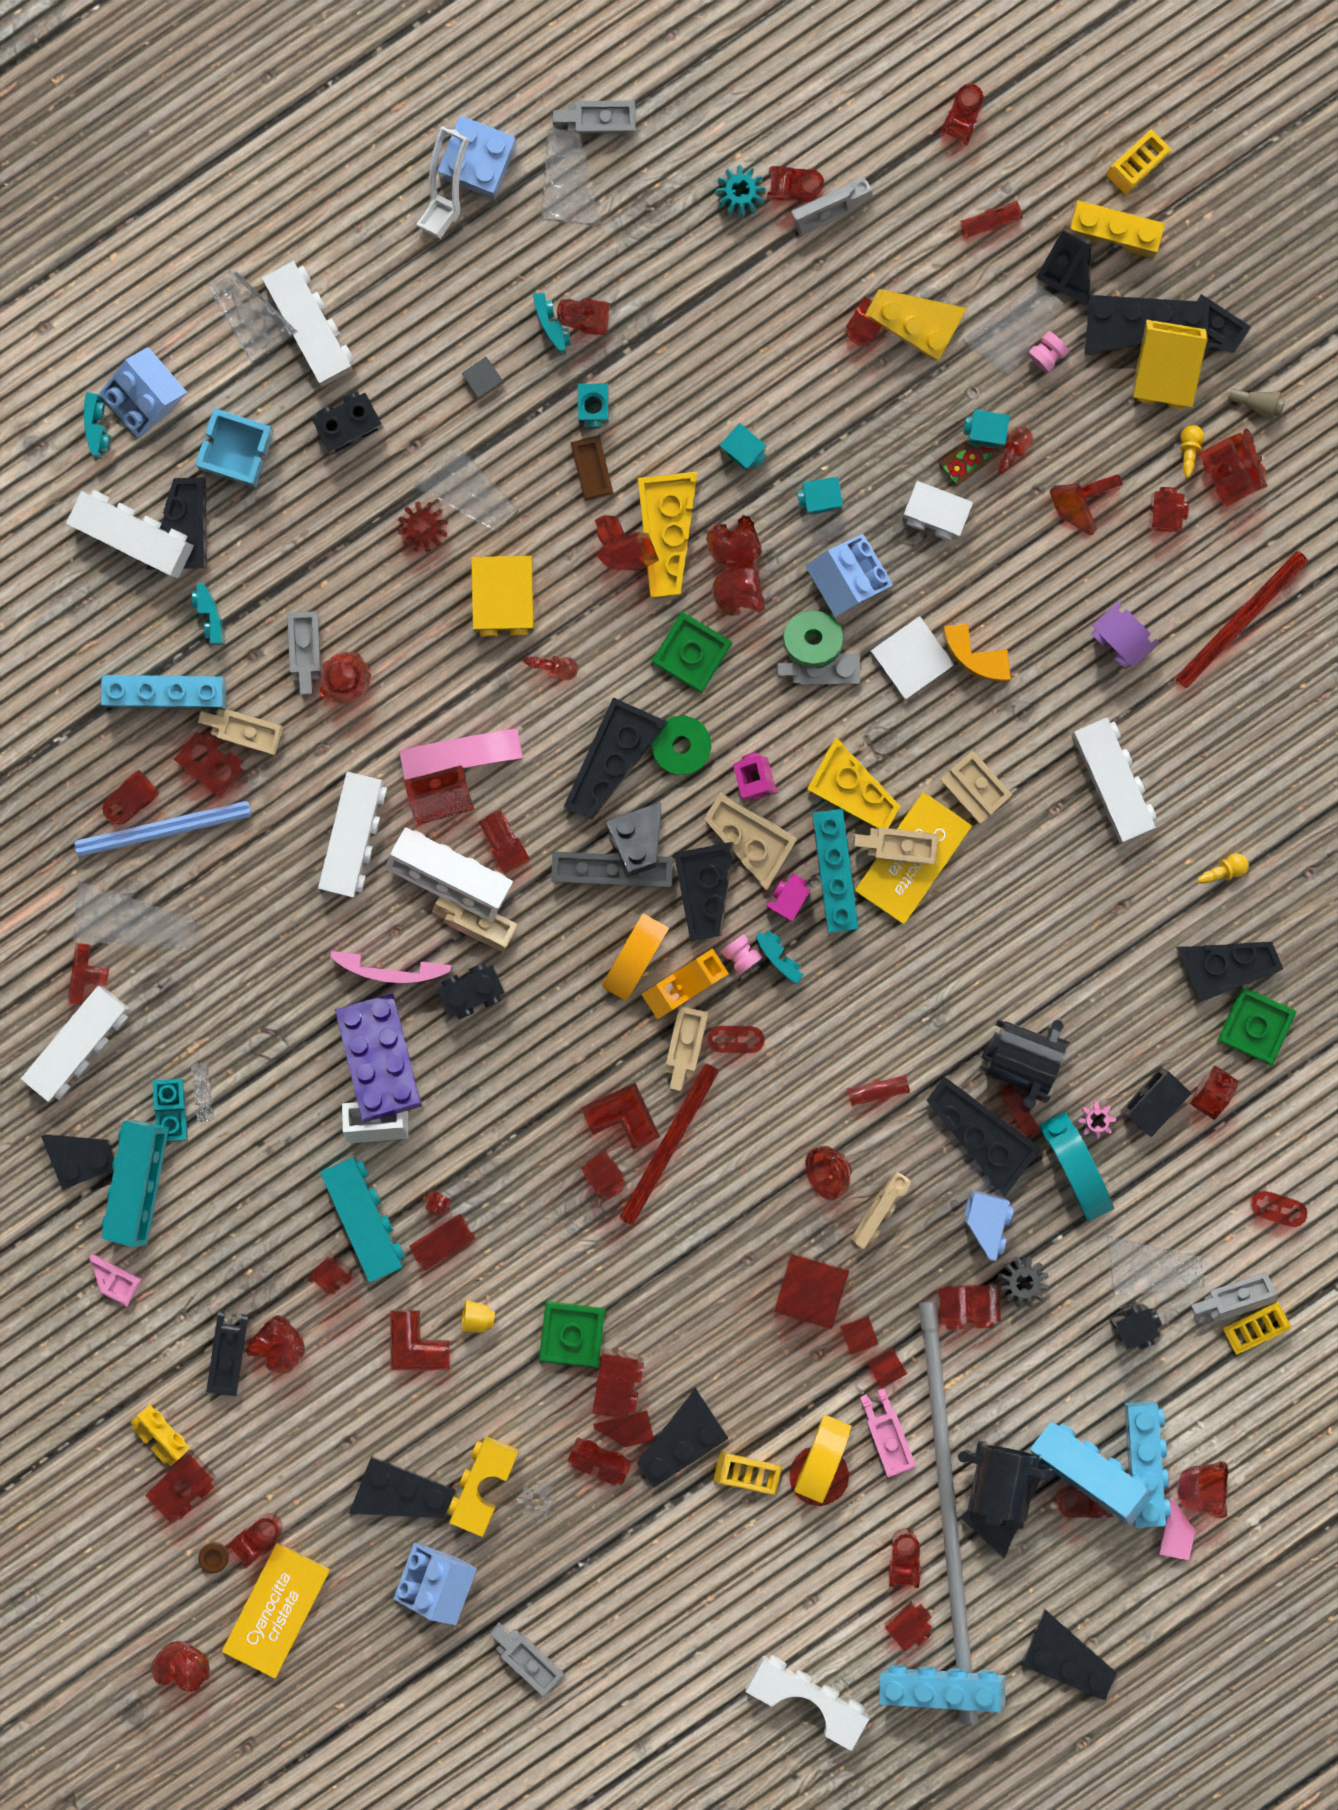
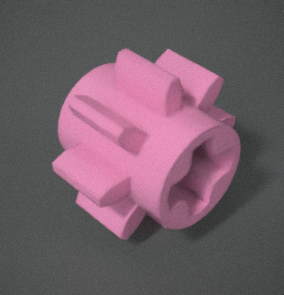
[1077,1101,1116,1139]

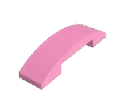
[399,729,523,780]
[330,951,452,983]

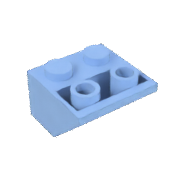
[99,347,187,438]
[805,534,893,618]
[963,1190,1013,1261]
[393,1543,477,1625]

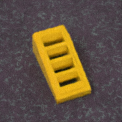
[1106,129,1172,195]
[1222,1302,1292,1355]
[714,1452,782,1496]

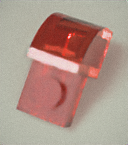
[594,515,659,571]

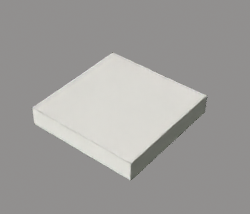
[870,616,954,700]

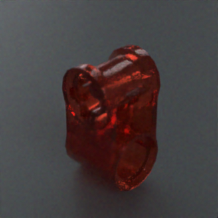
[940,83,984,146]
[767,166,825,202]
[557,298,610,335]
[102,770,160,825]
[1054,1487,1113,1518]
[225,1513,283,1569]
[888,1528,920,1589]

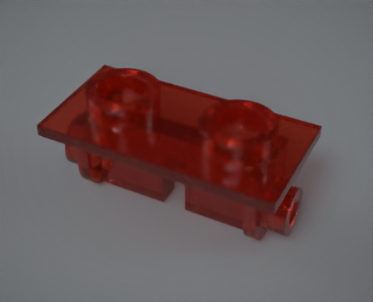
[409,1214,476,1271]
[567,1437,632,1486]

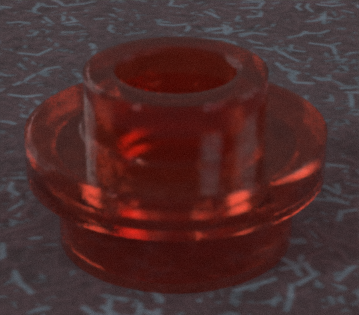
[422,1190,452,1216]

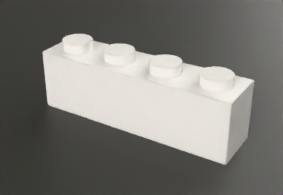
[262,260,354,387]
[66,490,194,578]
[1071,717,1157,843]
[318,772,387,898]
[385,827,513,923]
[21,986,129,1102]

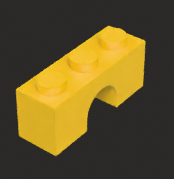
[1069,200,1165,258]
[447,1436,519,1537]

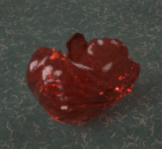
[706,514,763,568]
[712,562,765,616]
[319,652,372,705]
[245,1315,305,1374]
[1177,1461,1229,1519]
[151,1641,210,1692]

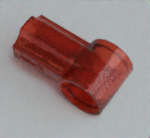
[478,810,531,875]

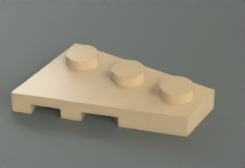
[704,792,797,891]

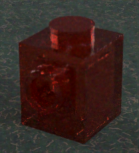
[1148,487,1189,533]
[1190,1065,1240,1121]
[884,1600,933,1651]

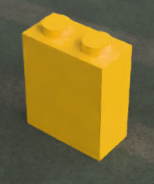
[1132,320,1207,409]
[471,556,534,637]

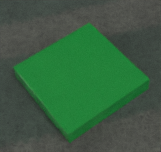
[651,611,733,694]
[1216,986,1297,1066]
[539,1301,605,1368]

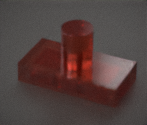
[67,942,109,1005]

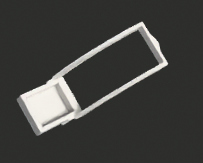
[416,126,469,239]

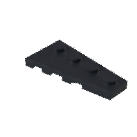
[1085,295,1210,356]
[563,697,669,820]
[926,1076,1041,1196]

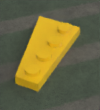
[638,472,697,598]

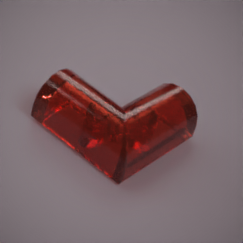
[581,1082,660,1150]
[390,1310,451,1371]

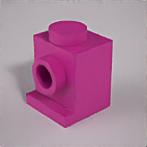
[733,753,779,801]
[766,873,811,922]

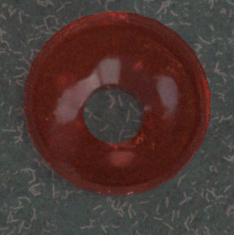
[805,1146,852,1200]

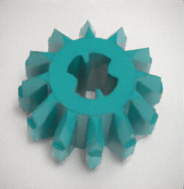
[715,165,766,218]

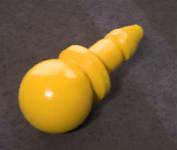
[1180,425,1204,478]
[1197,854,1249,884]

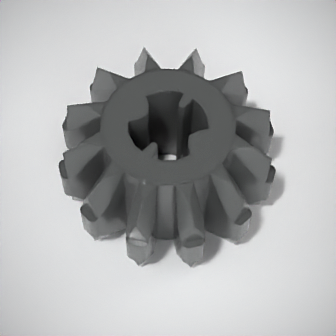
[998,1257,1049,1308]

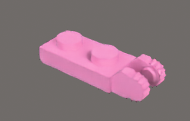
[860,1388,916,1478]

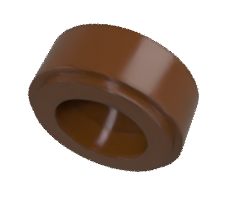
[198,1542,229,1573]

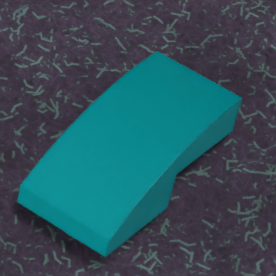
[533,293,571,355]
[84,392,111,459]
[192,583,225,645]
[756,930,804,984]
[153,1079,188,1142]

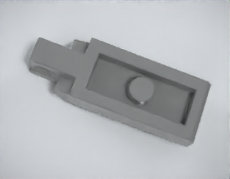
[552,101,636,133]
[791,177,873,236]
[287,611,321,696]
[777,653,860,685]
[1192,1272,1278,1324]
[490,1623,565,1697]

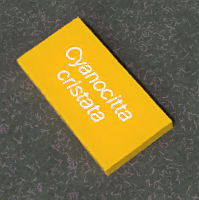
[854,792,972,925]
[222,1542,331,1678]

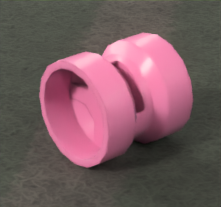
[1027,331,1070,374]
[721,934,762,975]

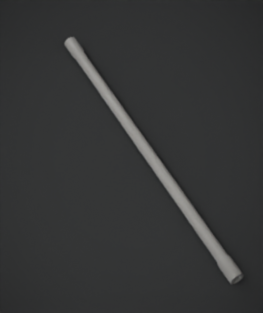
[919,1301,978,1725]

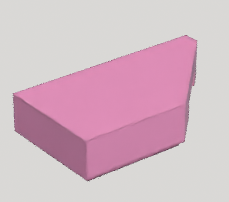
[89,1254,142,1306]
[1158,1499,1195,1561]

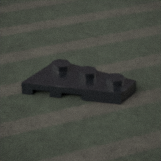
[146,477,207,570]
[674,842,734,942]
[1176,941,1283,1003]
[637,1387,729,1488]
[349,1456,455,1518]

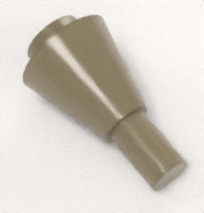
[1228,388,1285,421]

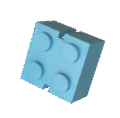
[195,408,274,488]

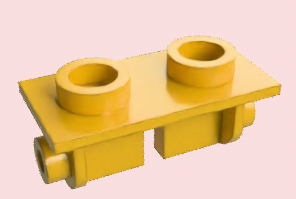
[130,1404,190,1467]

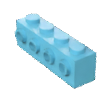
[1124,1401,1171,1528]
[1030,1421,1152,1526]
[880,1665,1006,1712]

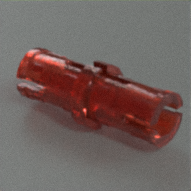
[960,201,1023,239]
[847,1074,910,1107]

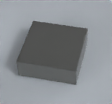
[462,356,503,399]

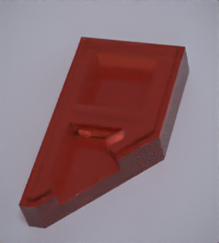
[1064,474,1123,506]
[1049,484,1097,535]
[593,1410,655,1447]

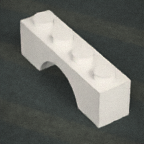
[745,1655,869,1751]

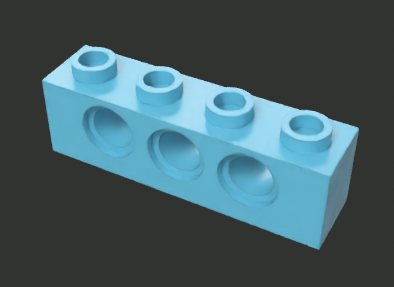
[101,675,226,709]

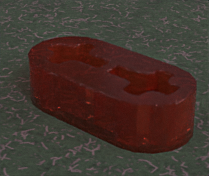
[708,1025,765,1053]
[997,1084,1041,1139]
[1250,1190,1308,1227]

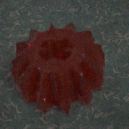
[397,501,448,553]

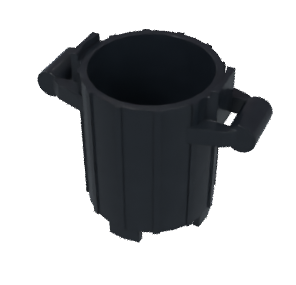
[978,1019,1070,1113]
[958,1441,1056,1529]

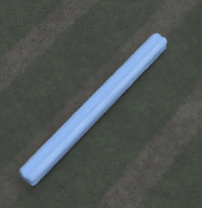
[75,801,251,856]

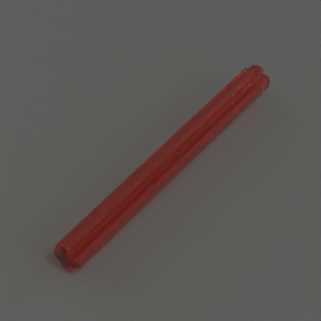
[1175,551,1308,688]
[620,1063,719,1225]

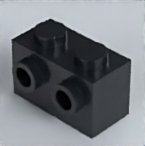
[312,392,384,455]
[437,962,506,1020]
[1109,1301,1162,1350]

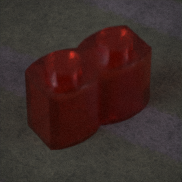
[937,1284,1001,1330]

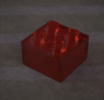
[773,1251,849,1329]
[592,1348,644,1420]

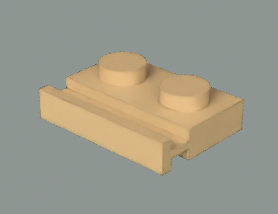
[940,750,1013,824]

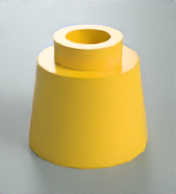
[461,1300,495,1333]

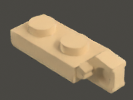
[198,709,284,756]
[853,827,939,864]
[432,896,517,953]
[666,1006,708,1091]
[850,1171,912,1249]

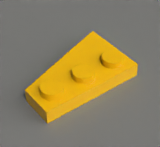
[865,289,967,361]
[807,737,900,829]

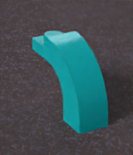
[1039,1112,1115,1222]

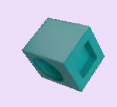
[578,383,609,429]
[963,409,1010,450]
[719,423,767,472]
[797,477,843,515]

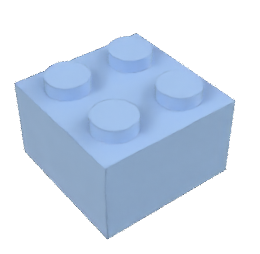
[438,115,517,200]

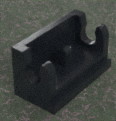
[1120,1067,1192,1137]

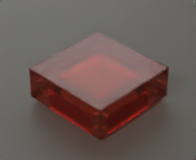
[840,1315,879,1355]
[866,1347,907,1389]

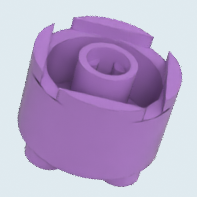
[1092,601,1160,669]

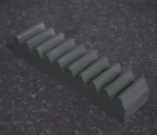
[551,852,673,887]

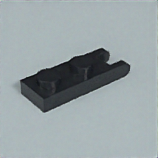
[206,1311,249,1396]

